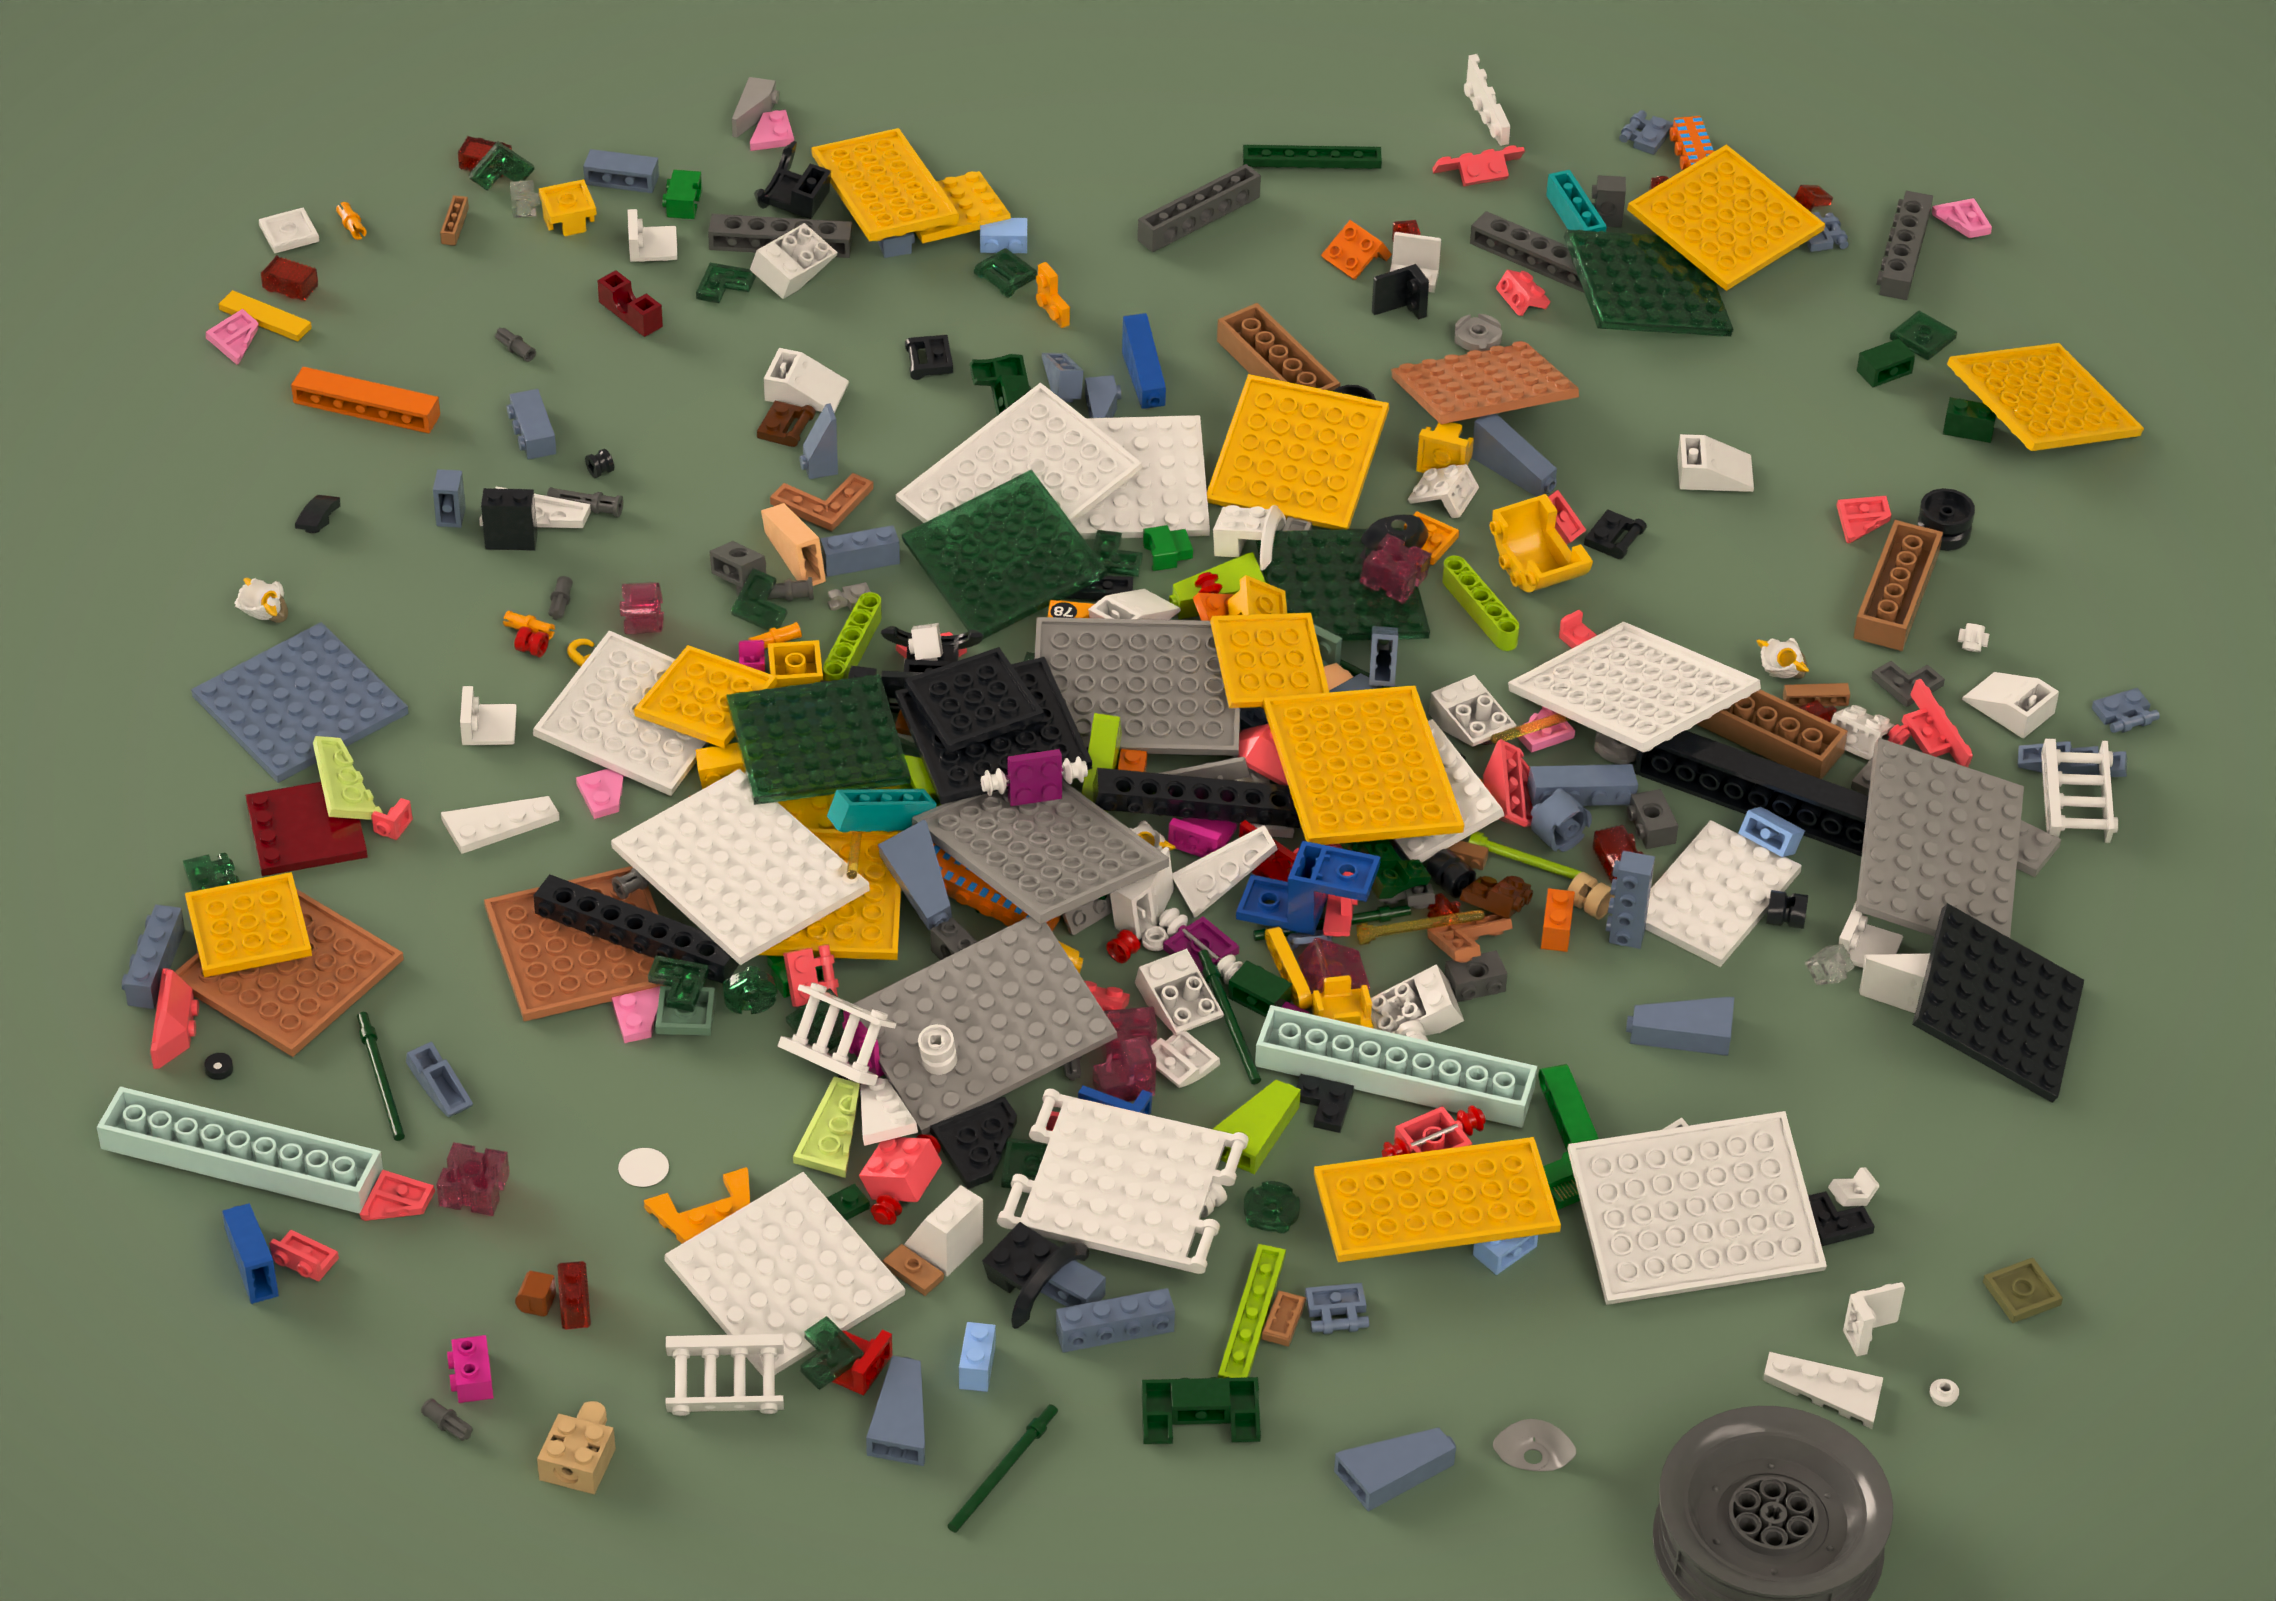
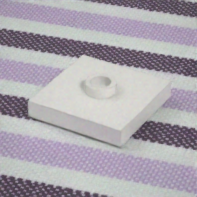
[259,207,319,254]

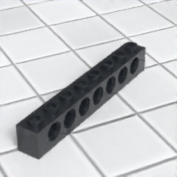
[1093,768,1301,828]
[533,874,739,985]

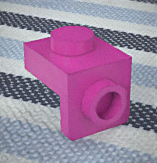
[739,640,765,672]

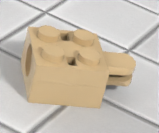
[537,1401,616,1495]

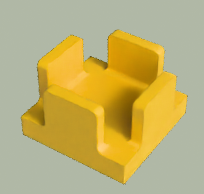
[538,179,597,236]
[1416,422,1474,473]
[1228,575,1287,615]
[1311,975,1373,1028]

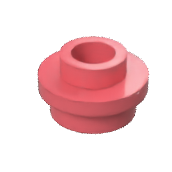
[1887,724,1911,745]

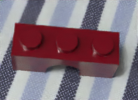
[597,270,663,337]

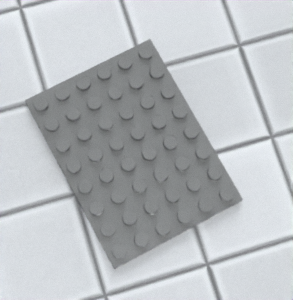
[1035,617,1240,756]
[1855,738,2024,938]
[912,780,1169,924]
[854,916,1118,1134]

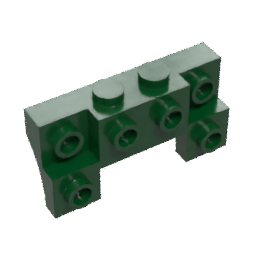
[969,354,1031,416]
[1340,839,1431,899]
[1141,1377,1261,1444]

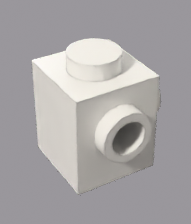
[908,623,943,661]

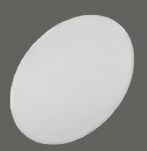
[618,1148,669,1187]

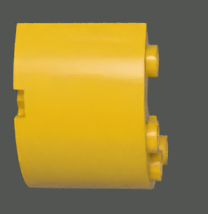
[1489,494,1593,592]

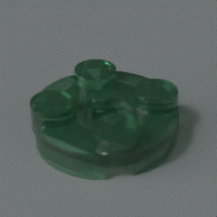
[722,966,778,1014]
[1243,1181,1300,1233]

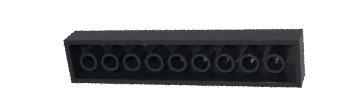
[1635,730,1869,857]

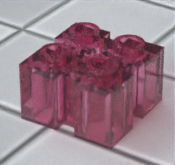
[1360,533,1431,603]
[436,1142,510,1216]

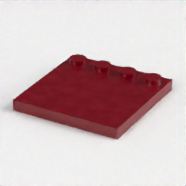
[245,782,368,876]

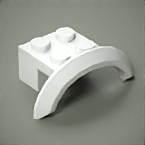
[1213,505,1286,570]

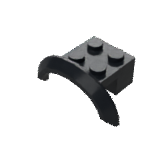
[754,141,831,219]
[881,626,983,673]
[982,1222,1089,1329]

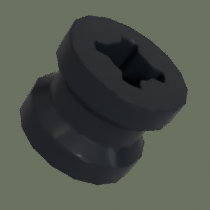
[585,448,614,478]

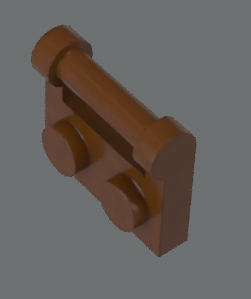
[757,400,816,447]

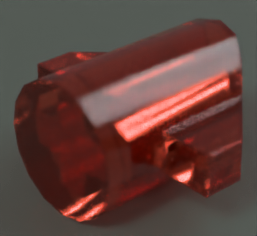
[1427,893,1461,925]

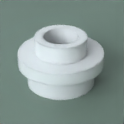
[1142,926,1169,951]
[1930,1379,1959,1407]

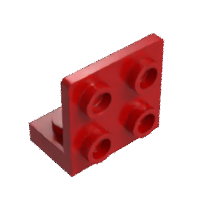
[814,1330,893,1396]

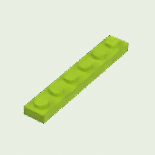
[1218,1244,1286,1378]

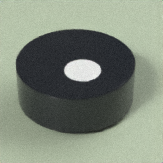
[204,1053,233,1080]

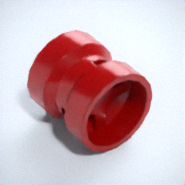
[514,626,549,658]

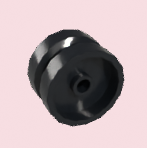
[1917,488,1975,551]

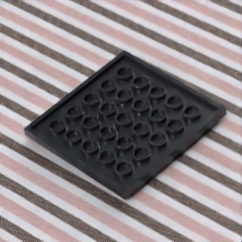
[895,657,1092,804]
[1912,903,2084,1103]

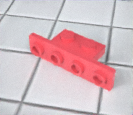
[1432,145,1525,186]
[1902,679,1973,767]
[1323,872,1359,937]

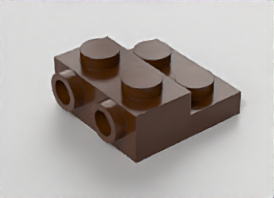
[1460,876,1533,918]

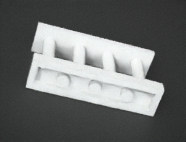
[2041,739,2118,843]
[778,982,897,1086]
[666,1334,784,1416]

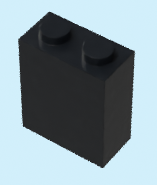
[481,488,538,551]

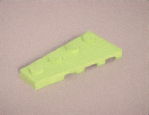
[313,736,382,820]
[793,1076,860,1178]

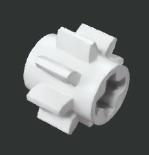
[1958,623,1990,652]

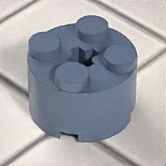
[1531,788,1592,852]

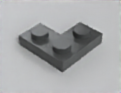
[1871,661,1945,707]
[1378,881,1435,909]

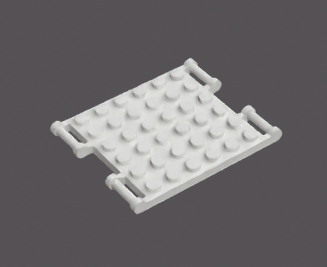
[997,1089,1249,1274]

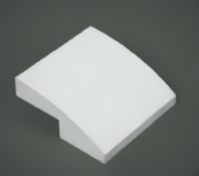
[1141,1031,1220,1088]

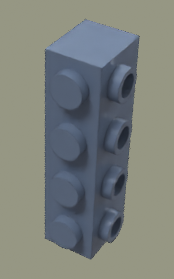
[1527,764,1638,807]
[1606,851,1655,949]
[122,904,185,1009]
[1056,1288,1175,1352]

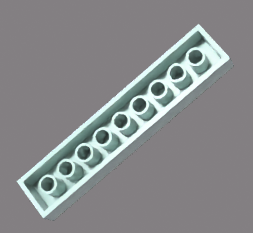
[1255,1005,1537,1128]
[97,1087,383,1214]

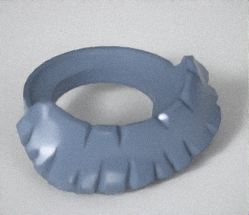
[1287,930,1332,950]

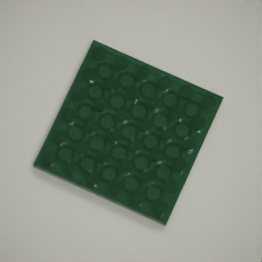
[1564,230,1734,337]
[902,469,1108,640]
[1255,528,1430,641]
[726,674,911,805]

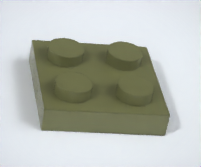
[1983,1257,2063,1323]

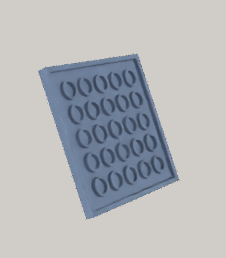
[191,622,409,783]

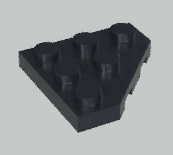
[930,1096,1017,1189]

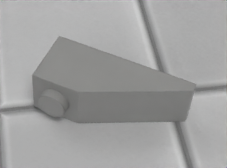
[732,77,779,137]

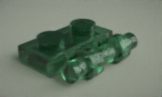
[183,853,240,892]

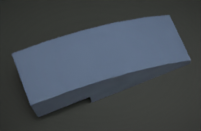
[406,1041,473,1118]

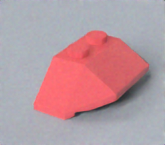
[1237,724,1288,786]
[1483,739,1533,827]
[150,968,199,1069]

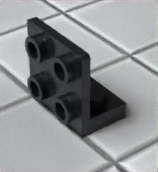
[1372,264,1429,320]

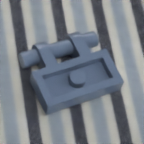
[1619,110,1673,155]
[1806,212,1849,252]
[2092,688,2160,733]
[1305,1283,1369,1334]

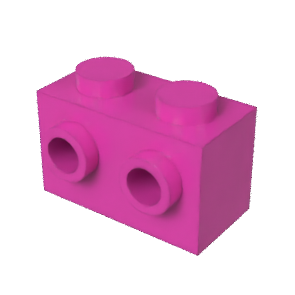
[447,1335,494,1403]

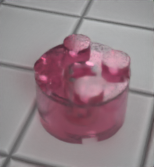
[620,582,664,634]

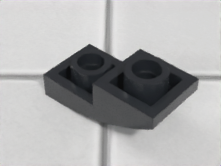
[295,495,341,533]

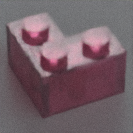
[1101,1006,1157,1074]
[1093,1035,1156,1102]

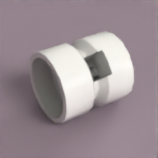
[918,1024,958,1075]

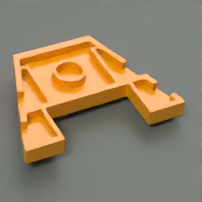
[644,1167,750,1244]

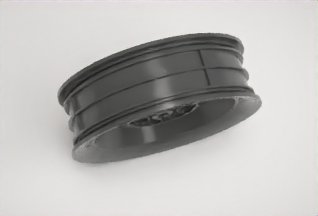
[1652,1406,1893,1601]

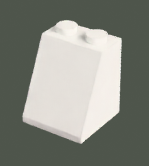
[904,1185,983,1277]

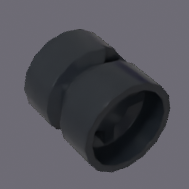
[1426,849,1476,898]
[1766,890,1808,929]

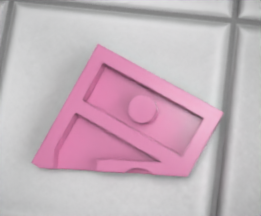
[750,110,794,151]
[1932,198,1992,238]
[206,309,259,365]
[1517,706,1575,753]
[576,769,625,819]
[612,986,660,1043]

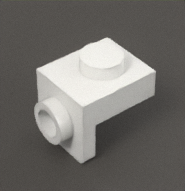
[1828,1167,1879,1207]

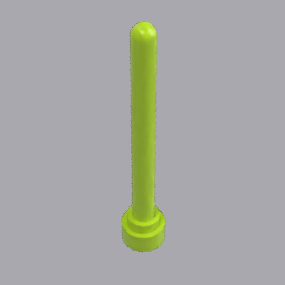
[1468,831,1588,879]

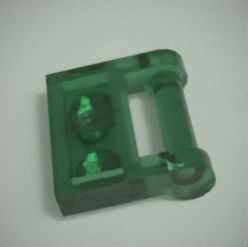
[974,248,1037,298]

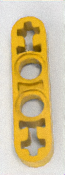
[1265,926,1312,1009]

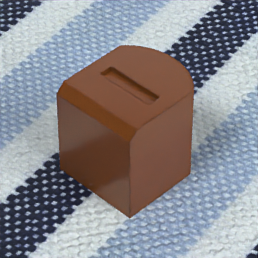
[515,1270,556,1317]

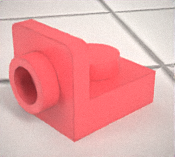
[1559,610,1597,648]
[371,798,413,840]

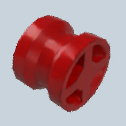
[1106,929,1141,963]

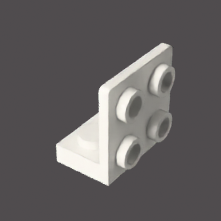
[628,209,677,262]
[1390,232,1441,293]
[1408,464,1479,518]
[460,686,517,745]
[1831,705,1895,760]
[1836,902,1903,968]
[1843,1282,1905,1356]

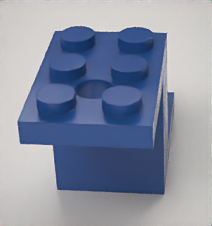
[1236,841,1381,935]

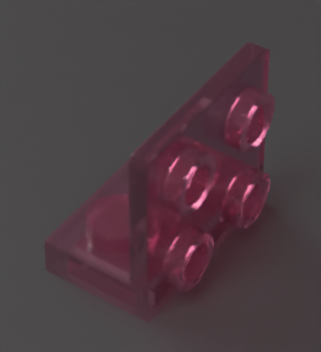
[1298,937,1370,994]

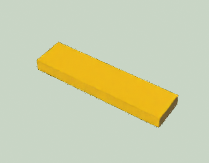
[219,290,312,342]

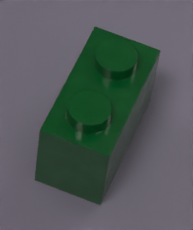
[1857,339,1915,388]
[1943,397,1996,443]
[1228,961,1292,1017]

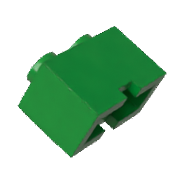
[662,170,702,219]

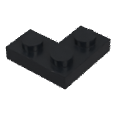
[1296,1074,1354,1133]
[1808,1191,1875,1246]

